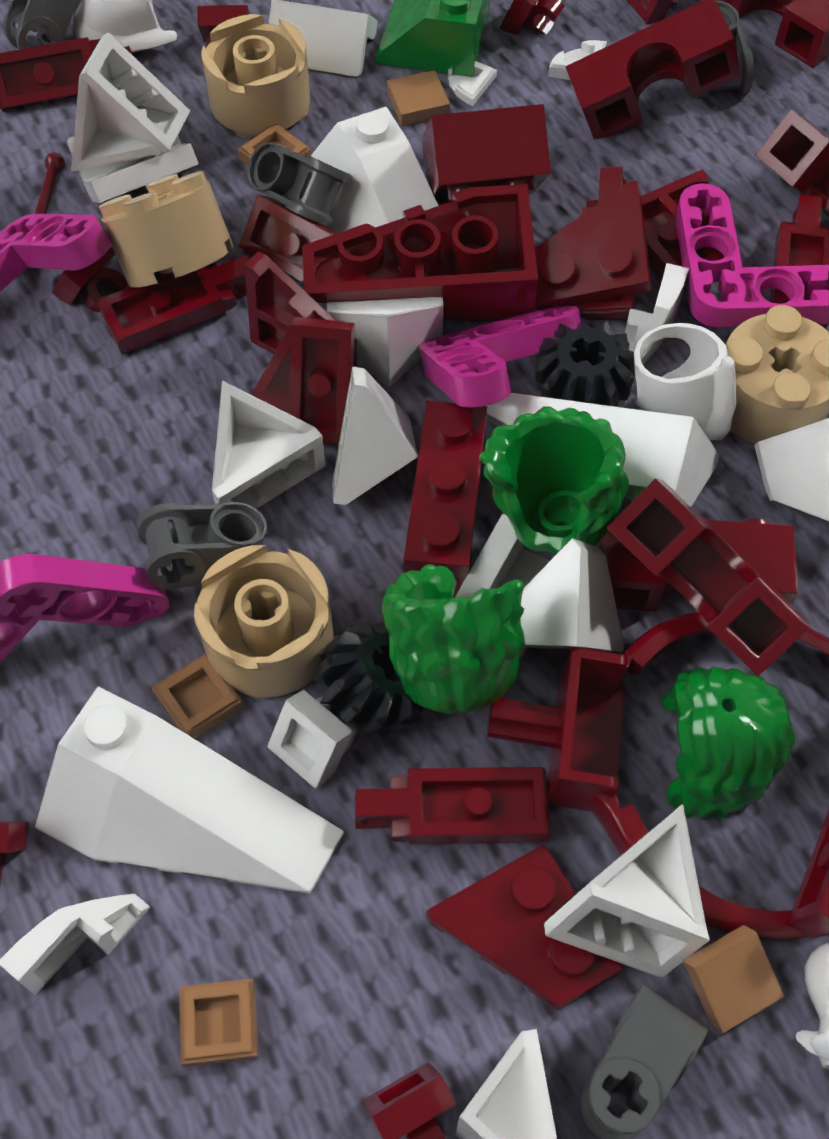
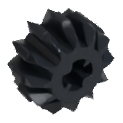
[535,317,635,407]
[314,620,424,737]

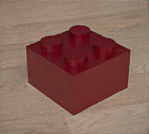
[422,104,551,204]

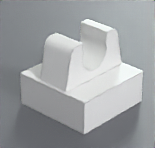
[267,689,358,789]

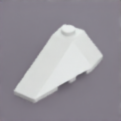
[486,393,719,507]

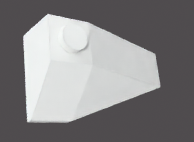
[311,107,438,233]
[35,686,344,894]

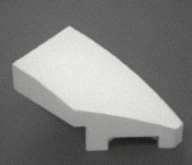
[625,263,689,364]
[0,894,150,995]

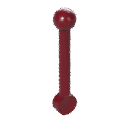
[35,152,65,214]

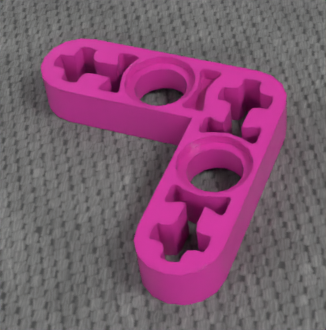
[675,183,829,328]
[0,214,112,292]
[419,305,580,407]
[0,554,169,663]

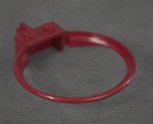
[486,612,829,940]

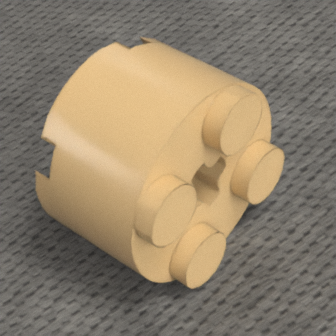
[201,14,310,138]
[99,171,233,287]
[726,305,829,444]
[194,545,334,699]

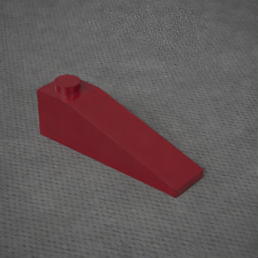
[302,184,538,322]

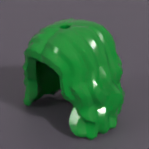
[479,406,629,556]
[382,564,525,714]
[661,667,795,820]

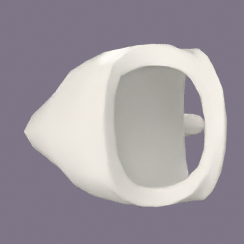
[73,0,177,53]
[634,323,736,440]

